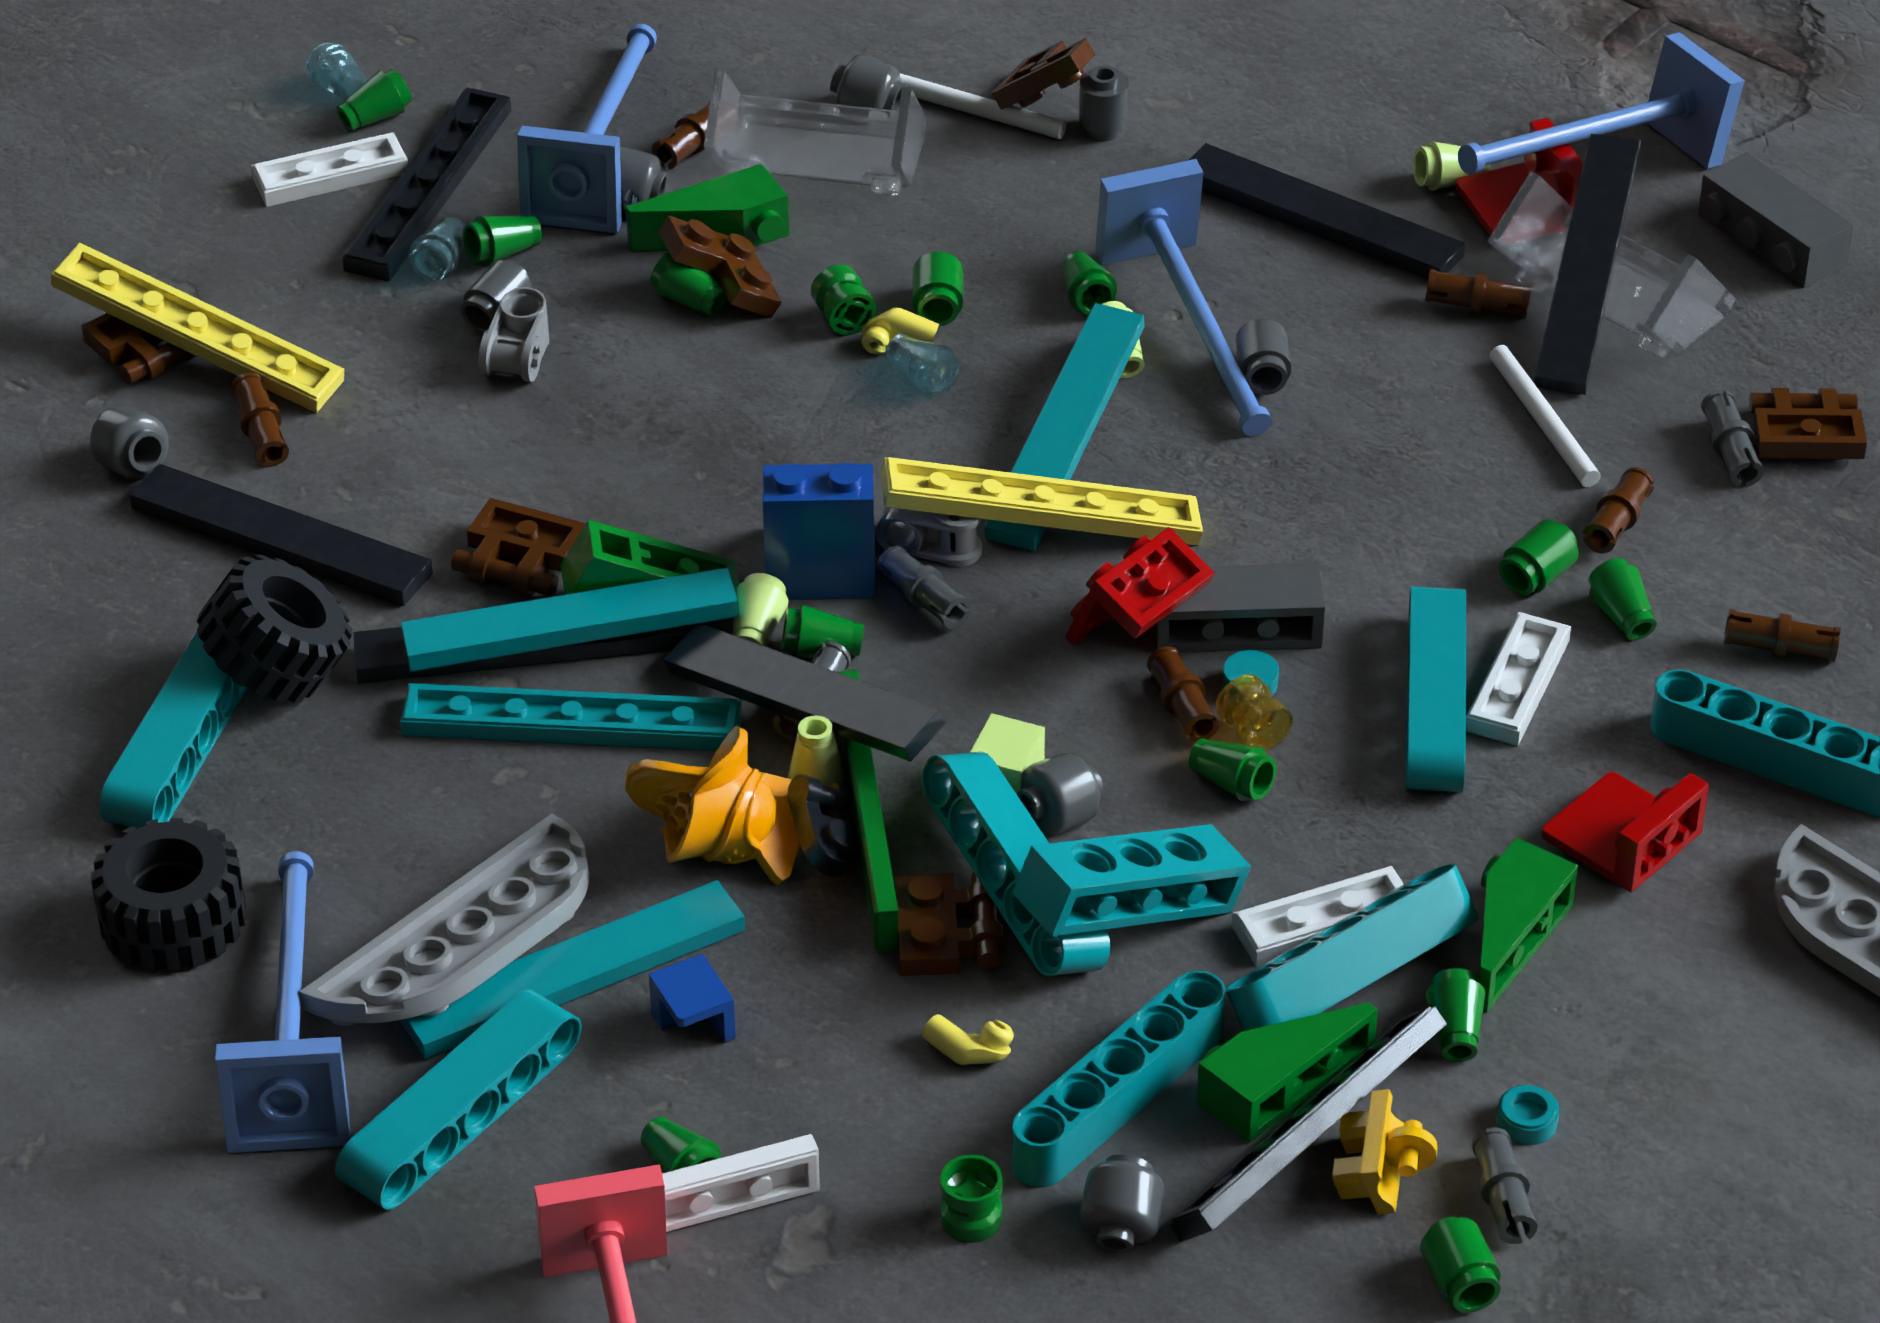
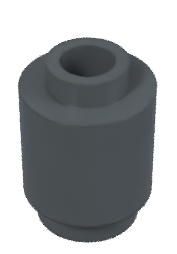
[1079,65,1129,141]
[460,260,533,334]
[1235,319,1291,395]

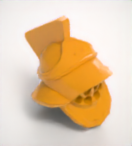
[624,726,800,886]

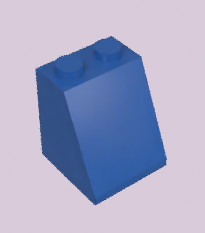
[763,463,875,600]

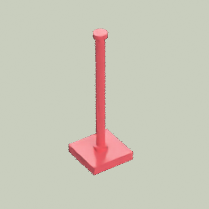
[534,1164,667,1323]

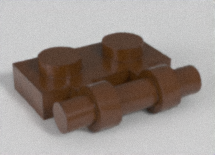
[81,284,198,384]
[1749,388,1867,460]
[451,498,586,597]
[895,872,1005,976]

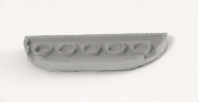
[300,814,589,1026]
[1774,824,1880,997]

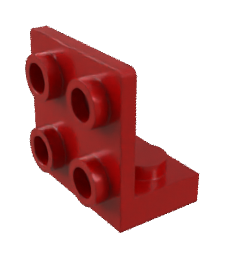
[1455,118,1584,243]
[1065,527,1215,645]
[1542,771,1709,893]

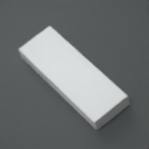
[251,132,408,207]
[1466,612,1571,746]
[1232,866,1404,967]
[662,1134,820,1232]

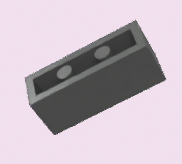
[1698,152,1854,288]
[1154,563,1325,653]

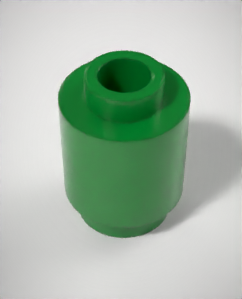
[912,251,963,326]
[1499,519,1579,596]
[1420,1217,1501,1313]

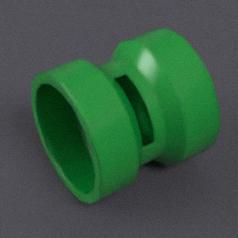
[811,264,876,335]
[940,1154,1003,1243]

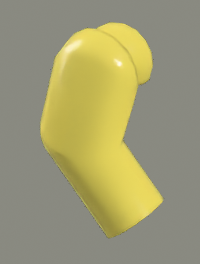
[861,308,939,355]
[922,1014,1014,1065]

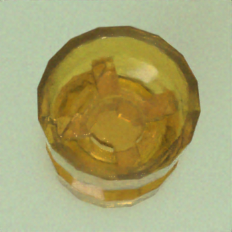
[1216,674,1293,751]

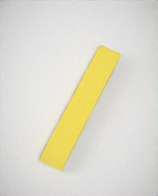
[51,242,344,413]
[880,457,1203,546]

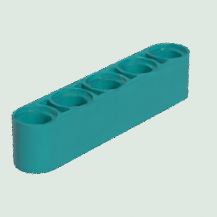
[1405,586,1466,793]
[99,631,248,829]
[1650,669,1880,818]
[921,751,1110,977]
[1226,863,1480,1031]
[1012,970,1226,1188]
[335,989,582,1210]

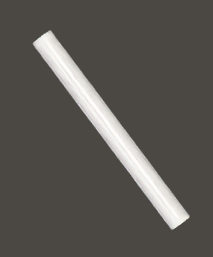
[900,73,1066,139]
[1490,345,1601,488]

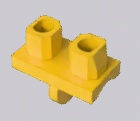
[1332,1089,1438,1215]

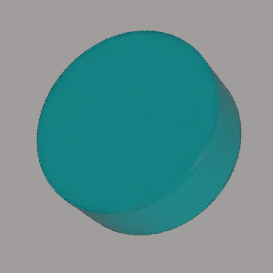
[1223,650,1279,702]
[1496,1085,1559,1145]

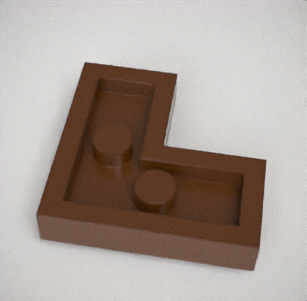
[991,38,1096,110]
[658,215,782,318]

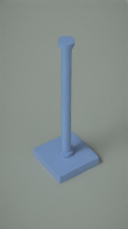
[517,24,657,234]
[1458,32,1745,175]
[1095,159,1272,436]
[215,851,351,1153]

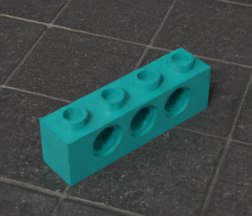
[1012,824,1251,936]

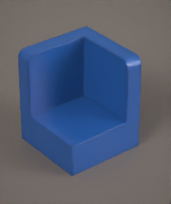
[649,953,736,1042]

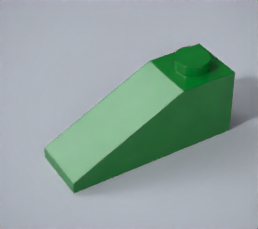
[626,163,790,252]
[560,520,739,595]
[1479,837,1578,1013]
[1197,1002,1378,1143]

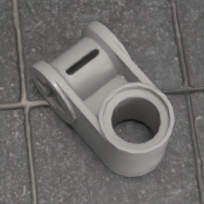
[478,287,550,382]
[875,507,982,567]

